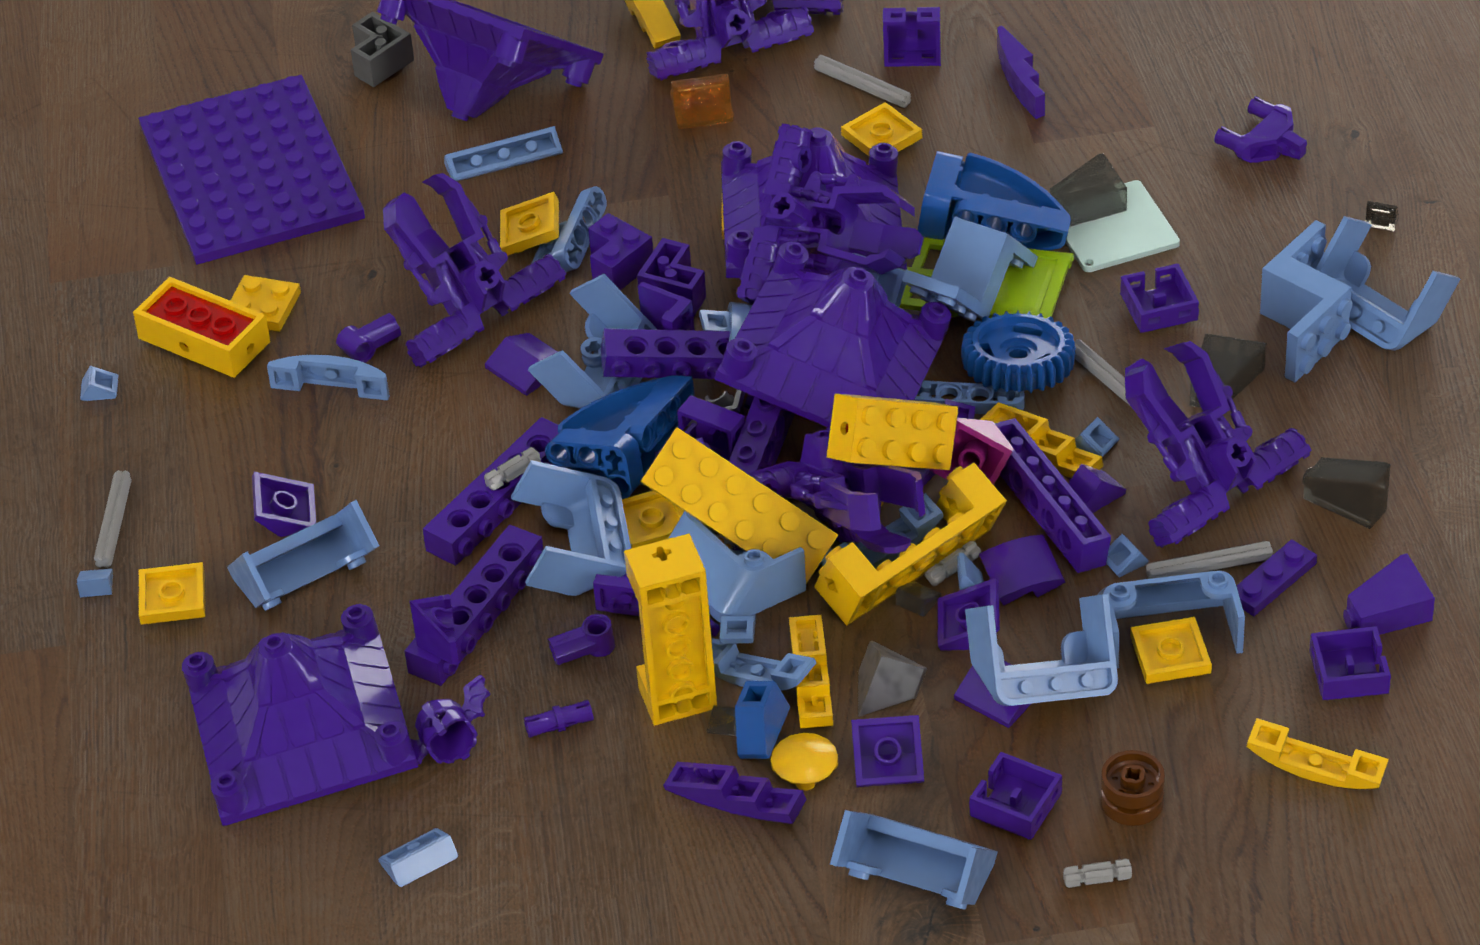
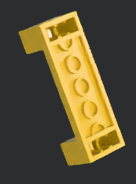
[814,463,1007,626]
[624,533,717,726]

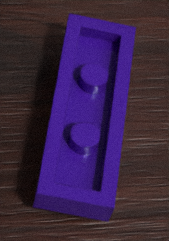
[1236,539,1317,616]

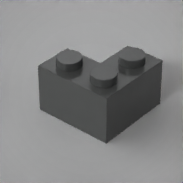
[351,11,414,87]

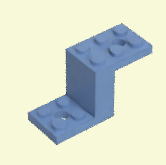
[902,217,1038,322]
[1260,220,1353,382]

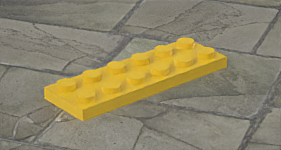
[640,427,838,584]

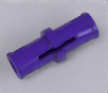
[523,700,594,738]

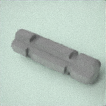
[484,447,541,490]
[925,541,981,586]
[1063,858,1132,888]

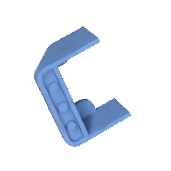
[1316,216,1460,351]
[528,274,657,409]
[511,460,631,596]
[227,500,379,611]
[668,511,806,623]
[1098,571,1245,668]
[965,594,1118,706]
[830,810,998,910]

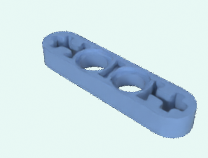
[552,186,607,272]
[915,381,1025,414]

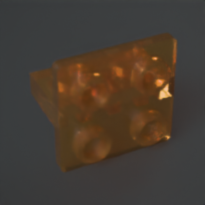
[670,73,734,129]

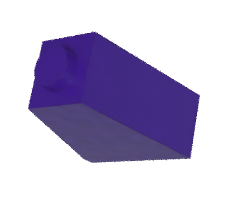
[1343,553,1435,635]

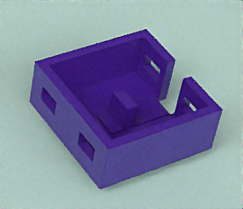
[883,7,941,67]
[1120,263,1199,333]
[677,395,745,461]
[1309,626,1391,700]
[969,752,1062,840]

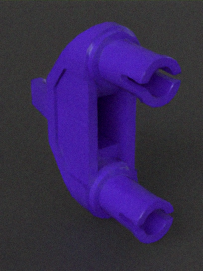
[1214,96,1307,163]

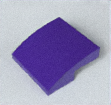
[979,535,1066,605]

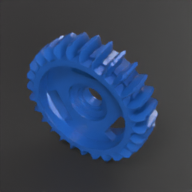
[961,311,1076,394]

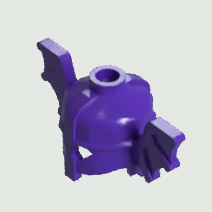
[411,675,490,765]

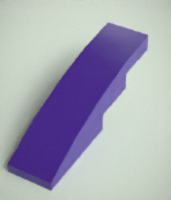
[997,25,1045,119]
[663,761,807,824]

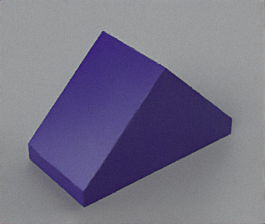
[1068,464,1126,513]

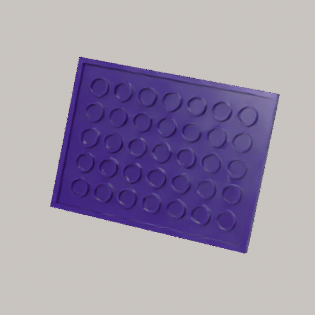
[138,74,365,265]

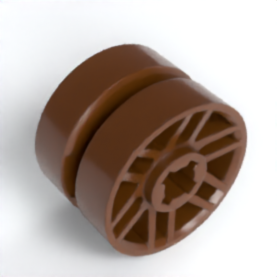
[1101,750,1165,826]

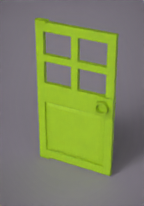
[899,237,1074,319]

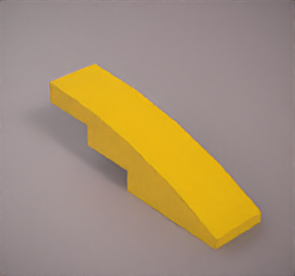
[625,0,681,49]
[980,402,1103,478]
[789,615,833,729]

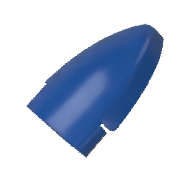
[918,151,1071,251]
[545,375,695,499]

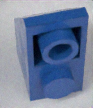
[735,681,790,759]

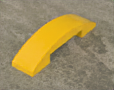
[1246,718,1389,789]

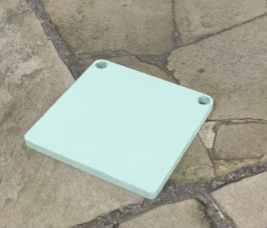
[1059,180,1180,272]

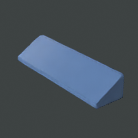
[444,126,563,181]

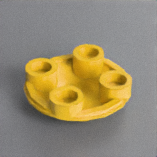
[771,733,839,791]

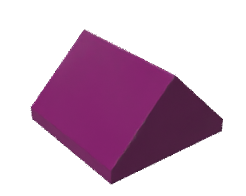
[929,418,1014,485]

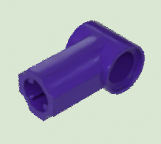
[336,313,401,363]
[547,614,615,665]

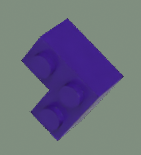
[588,213,653,290]
[637,238,706,316]

